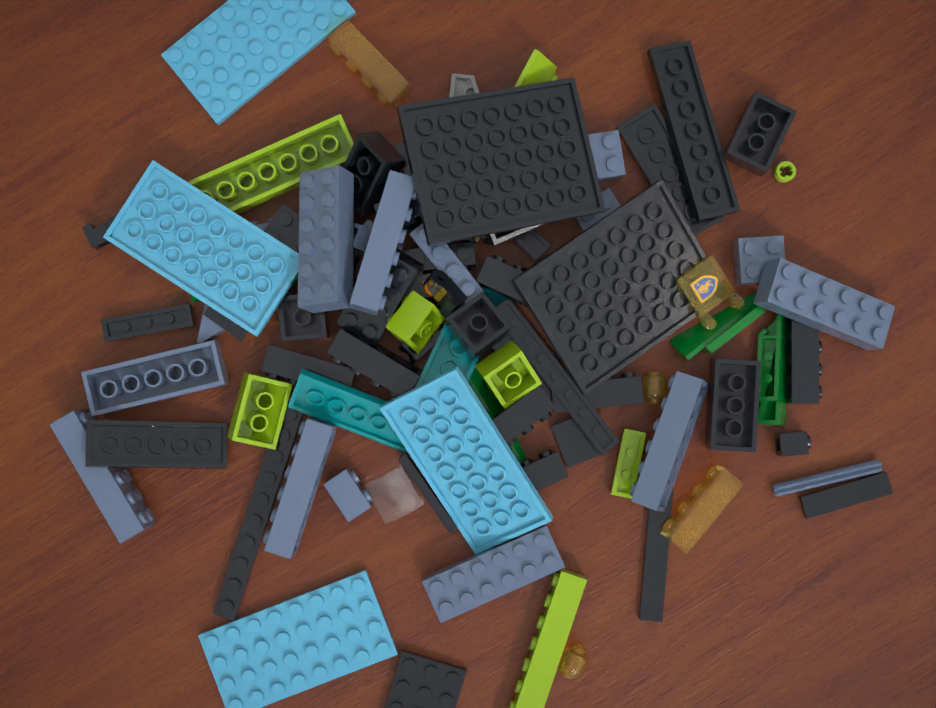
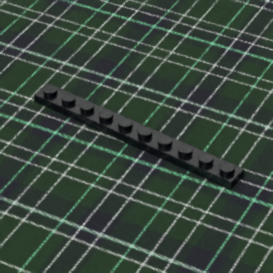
[213,401,303,621]

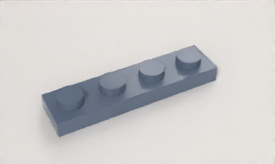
[410,223,484,304]

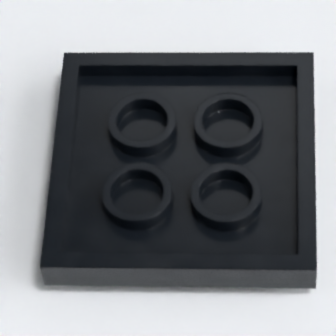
[385,649,467,708]

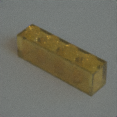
[328,19,411,107]
[660,465,744,554]

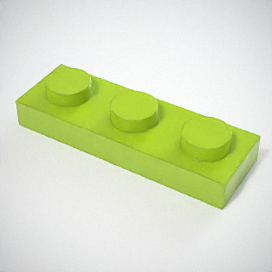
[610,428,646,499]

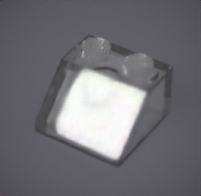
[364,464,425,524]

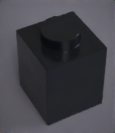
[774,430,811,457]

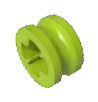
[773,161,796,183]

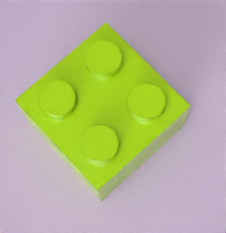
[385,290,446,354]
[475,340,542,409]

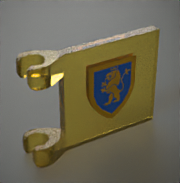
[676,255,744,330]

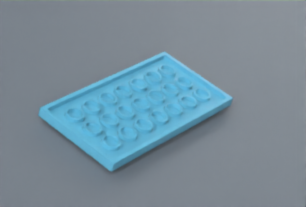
[161,0,356,125]
[103,160,298,337]
[379,366,553,555]
[198,569,398,708]

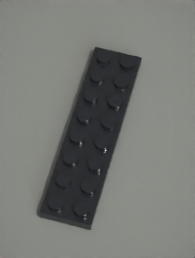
[647,40,740,222]

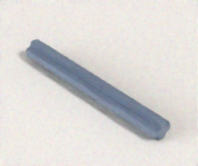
[772,460,882,497]

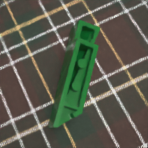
[670,291,768,361]
[757,315,786,427]
[468,361,526,463]

